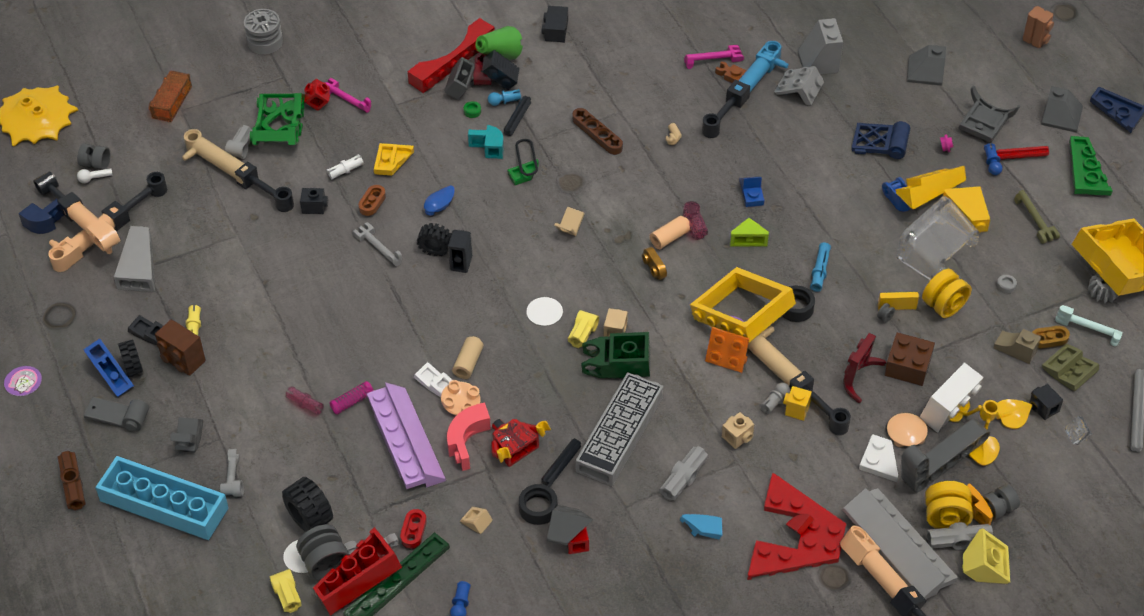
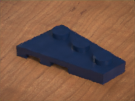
[1090,87,1144,133]

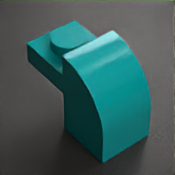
[468,125,504,159]

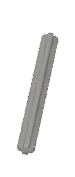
[1131,369,1144,452]

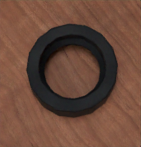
[782,285,815,322]
[519,484,558,525]

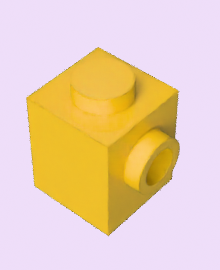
[783,386,812,421]

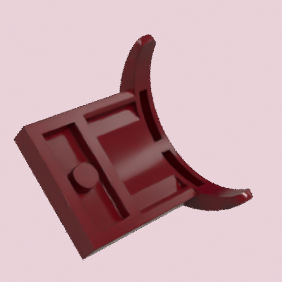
[843,333,886,403]

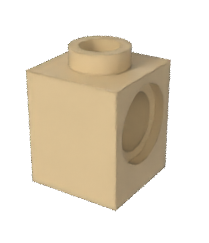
[604,308,628,337]

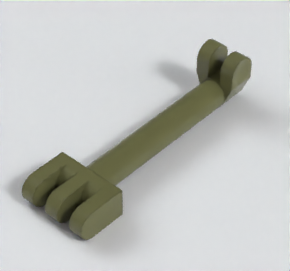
[1014,190,1060,244]

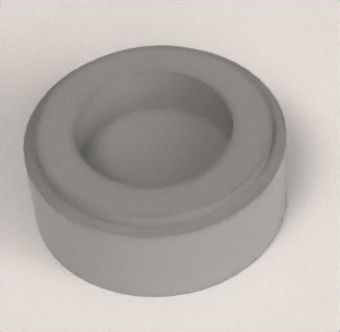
[997,275,1017,294]

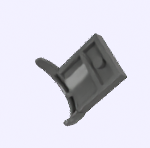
[959,86,1020,143]

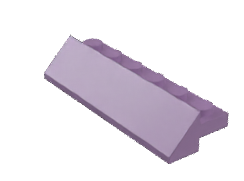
[367,382,446,489]

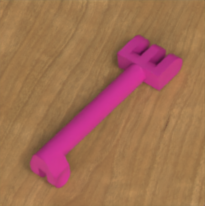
[684,45,744,69]
[325,78,371,113]

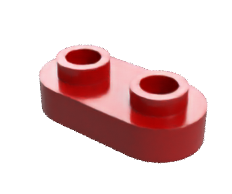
[400,509,427,549]

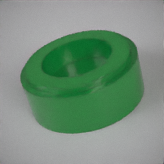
[464,101,481,118]

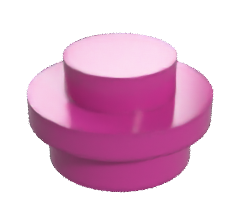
[940,134,953,152]

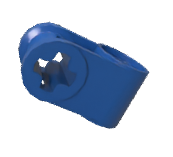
[882,177,910,212]

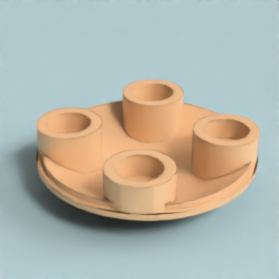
[441,380,480,416]
[887,413,928,447]

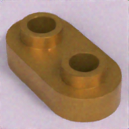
[642,247,667,280]
[1032,326,1070,348]

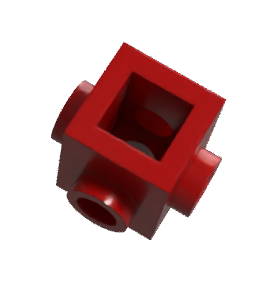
[304,78,330,110]

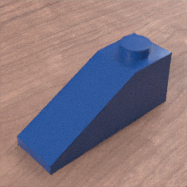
[83,339,134,397]

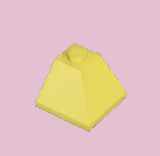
[962,528,1010,584]

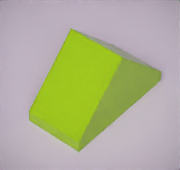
[730,218,769,247]

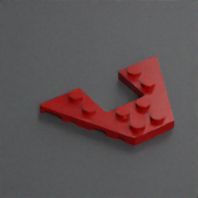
[747,473,846,580]

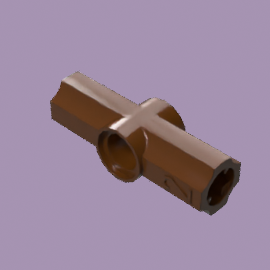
[58,451,86,510]

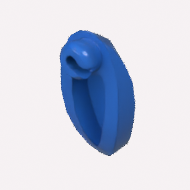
[424,185,455,216]

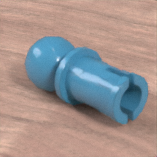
[488,89,521,106]

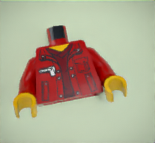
[491,419,551,467]

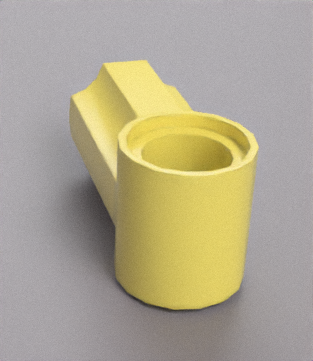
[568,310,599,348]
[269,569,302,613]

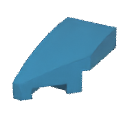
[680,514,722,540]

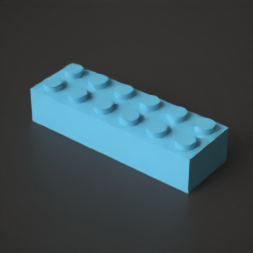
[95,456,229,540]

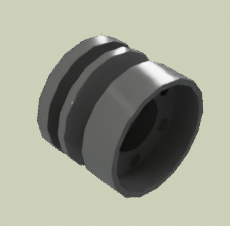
[296,524,350,581]

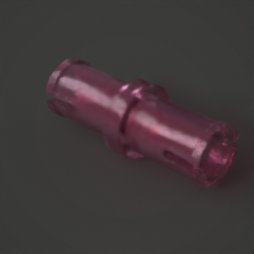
[286,386,324,415]

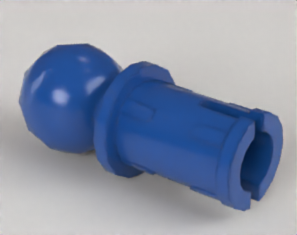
[984,143,1003,175]
[450,581,471,616]

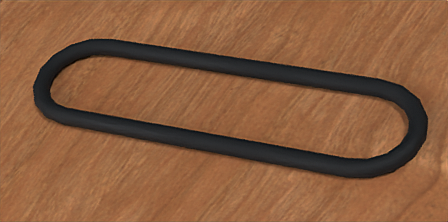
[515,139,538,176]

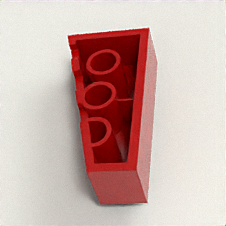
[313,527,402,616]

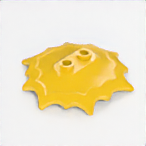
[0,85,78,146]

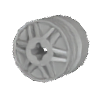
[244,9,283,55]

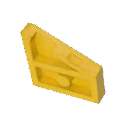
[374,143,414,176]

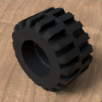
[282,477,333,532]

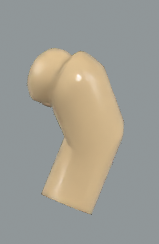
[666,123,682,145]

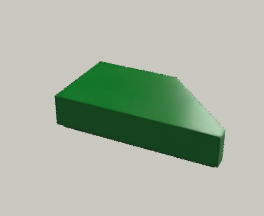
[507,159,539,186]

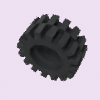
[417,223,451,257]
[118,339,144,377]

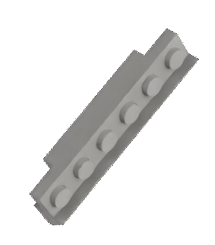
[843,488,958,599]

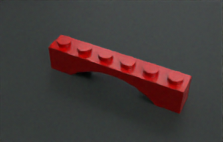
[407,18,495,93]

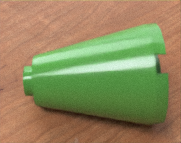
[476,26,523,61]

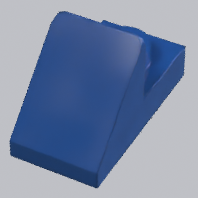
[739,176,764,207]

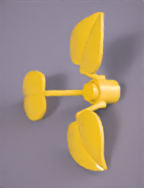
[949,399,1032,466]

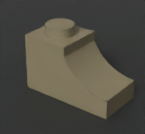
[994,329,1041,364]

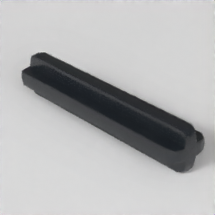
[504,96,531,136]
[541,438,581,487]

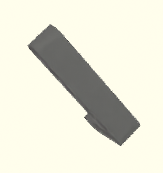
[901,419,990,492]

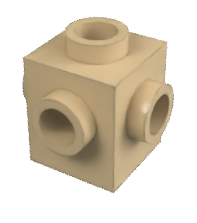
[722,412,754,449]

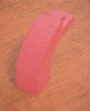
[447,402,491,471]

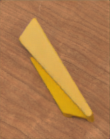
[895,166,966,209]

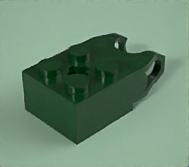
[581,332,650,378]

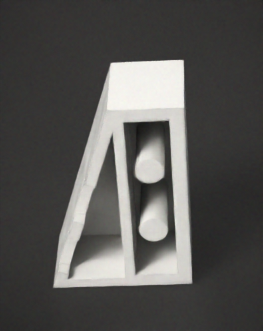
[920,363,984,433]

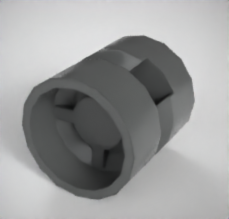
[77,143,111,170]
[983,484,1020,521]

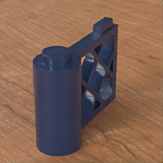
[852,121,911,159]

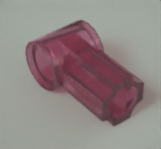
[682,201,708,240]

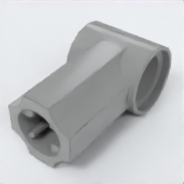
[225,125,252,159]

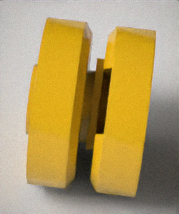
[922,268,972,318]
[925,481,973,529]

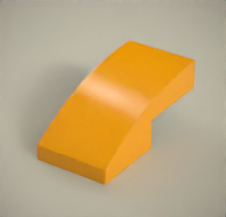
[967,483,993,525]

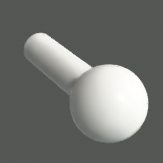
[77,168,112,184]

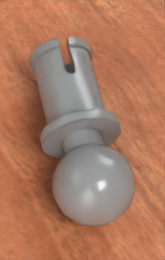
[760,383,790,414]

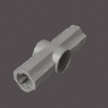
[660,446,708,501]
[927,522,993,550]

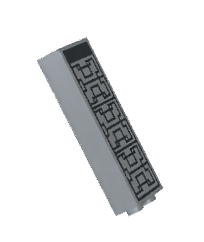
[576,372,664,487]

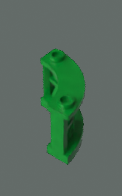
[250,93,305,145]

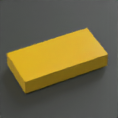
[878,292,919,310]

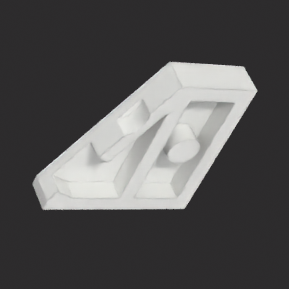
[859,434,898,482]

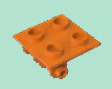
[705,327,750,373]

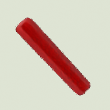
[996,146,1049,160]

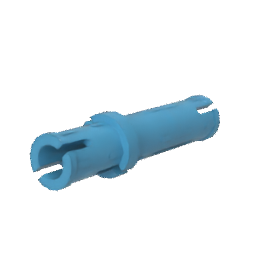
[810,242,831,292]

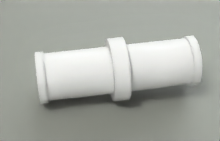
[326,154,364,180]

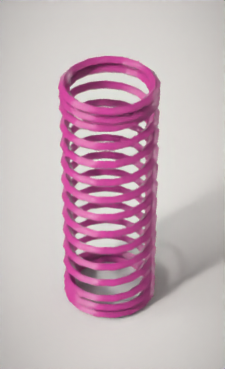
[330,381,374,415]

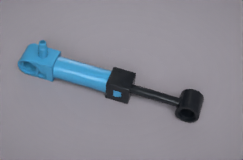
[702,41,789,138]

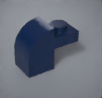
[18,199,64,234]

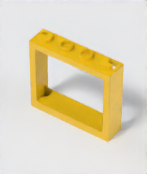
[690,267,796,343]

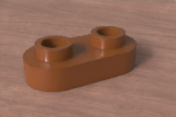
[358,185,386,216]

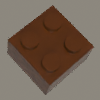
[155,319,206,376]
[884,332,935,386]

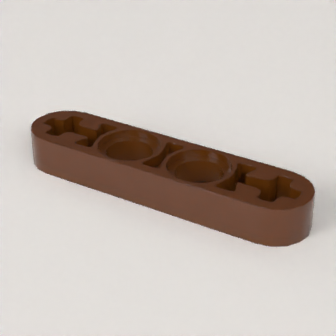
[572,108,623,155]

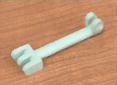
[1055,305,1123,346]

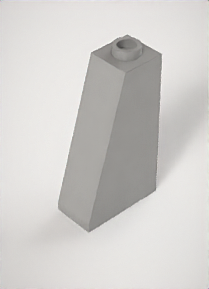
[114,226,155,292]

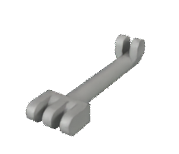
[352,222,402,267]

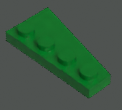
[1069,136,1113,196]

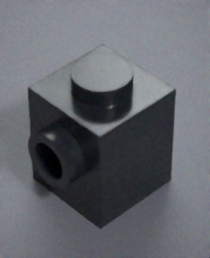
[300,188,328,214]
[1029,383,1063,420]

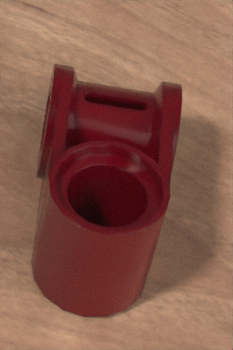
[473,53,491,85]

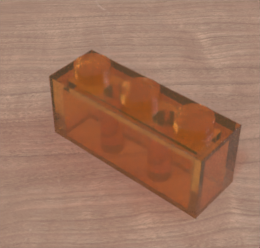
[149,70,192,122]

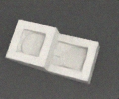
[413,362,452,397]

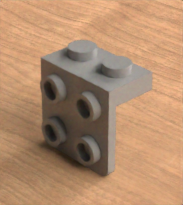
[774,66,824,105]

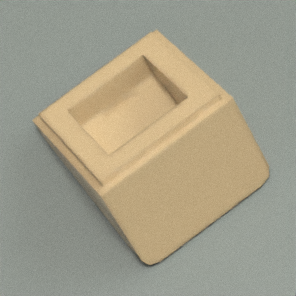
[460,507,492,534]

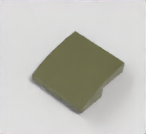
[1042,344,1099,391]

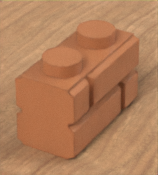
[1023,6,1054,48]

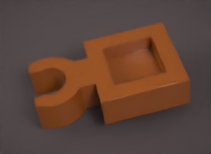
[715,61,747,83]

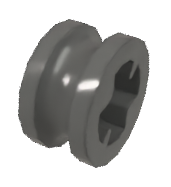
[877,303,895,323]

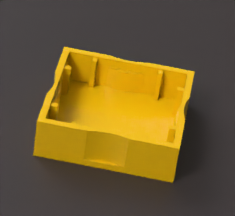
[1071,218,1144,296]

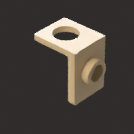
[554,207,585,236]

